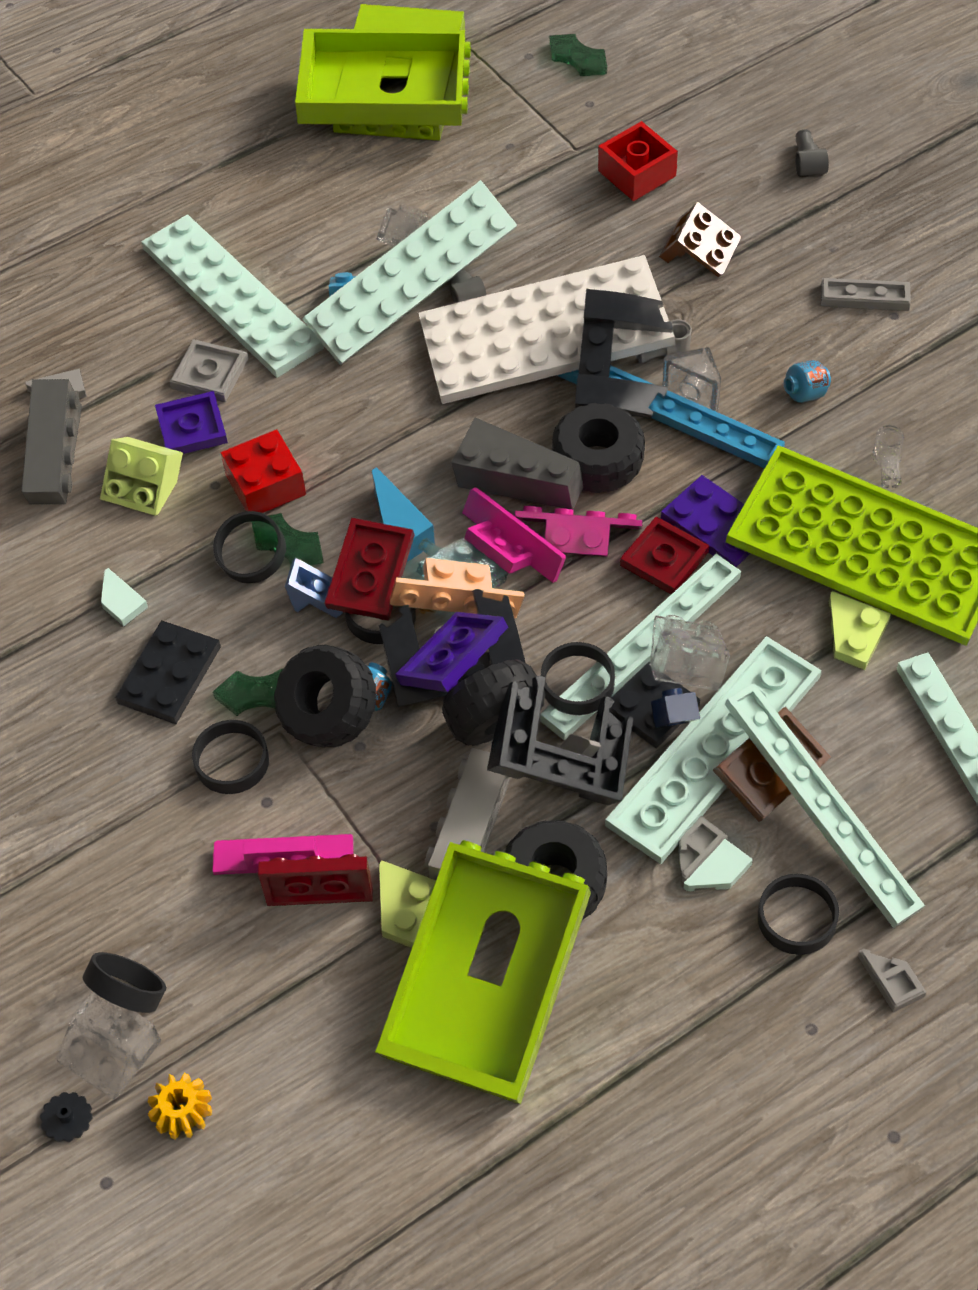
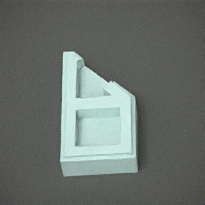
[101,568,148,626]
[683,839,753,891]

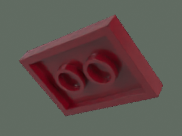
[325,518,415,621]
[258,854,373,906]

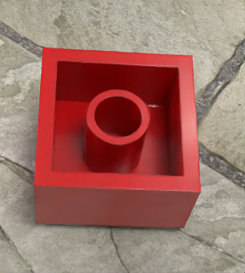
[598,121,678,201]
[220,429,306,513]

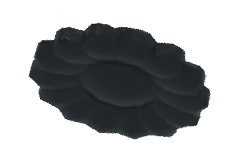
[40,1092,93,1142]

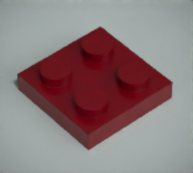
[620,516,709,594]

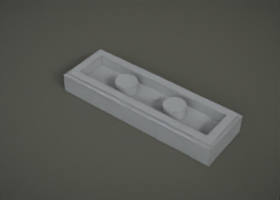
[821,278,911,311]

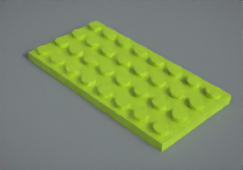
[726,445,978,646]

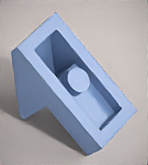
[285,558,343,618]

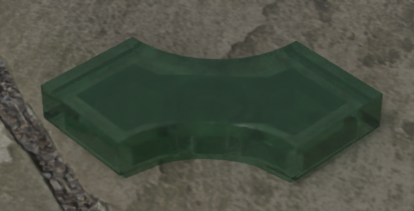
[549,34,607,76]
[251,513,324,566]
[213,668,283,716]

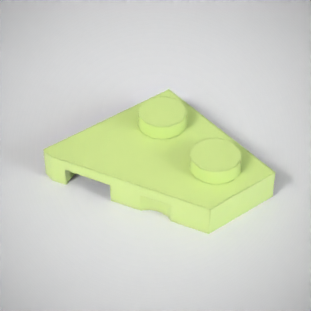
[829,591,891,670]
[379,860,436,948]

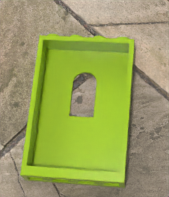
[333,4,465,141]
[295,29,471,126]
[375,840,591,1105]

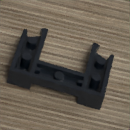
[575,289,673,418]
[379,589,526,707]
[487,676,633,805]

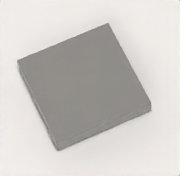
[170,339,248,402]

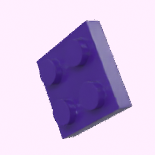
[155,391,228,454]

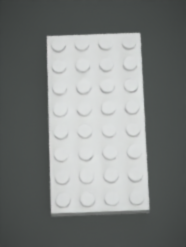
[418,255,675,404]

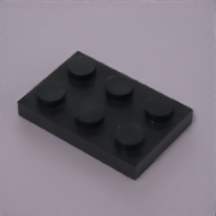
[115,620,221,724]

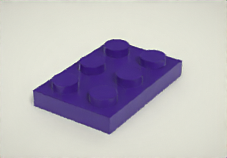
[661,475,751,567]
[395,612,508,692]

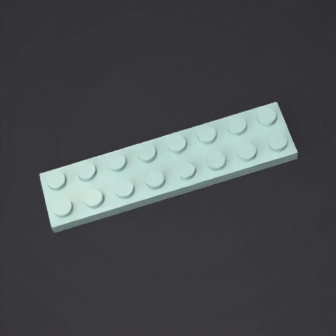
[303,180,517,366]
[141,214,324,378]
[605,636,822,864]

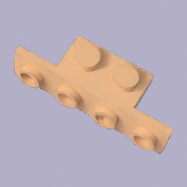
[390,558,525,619]

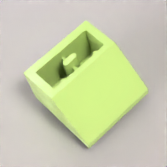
[100,437,183,516]

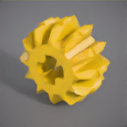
[148,1072,212,1140]

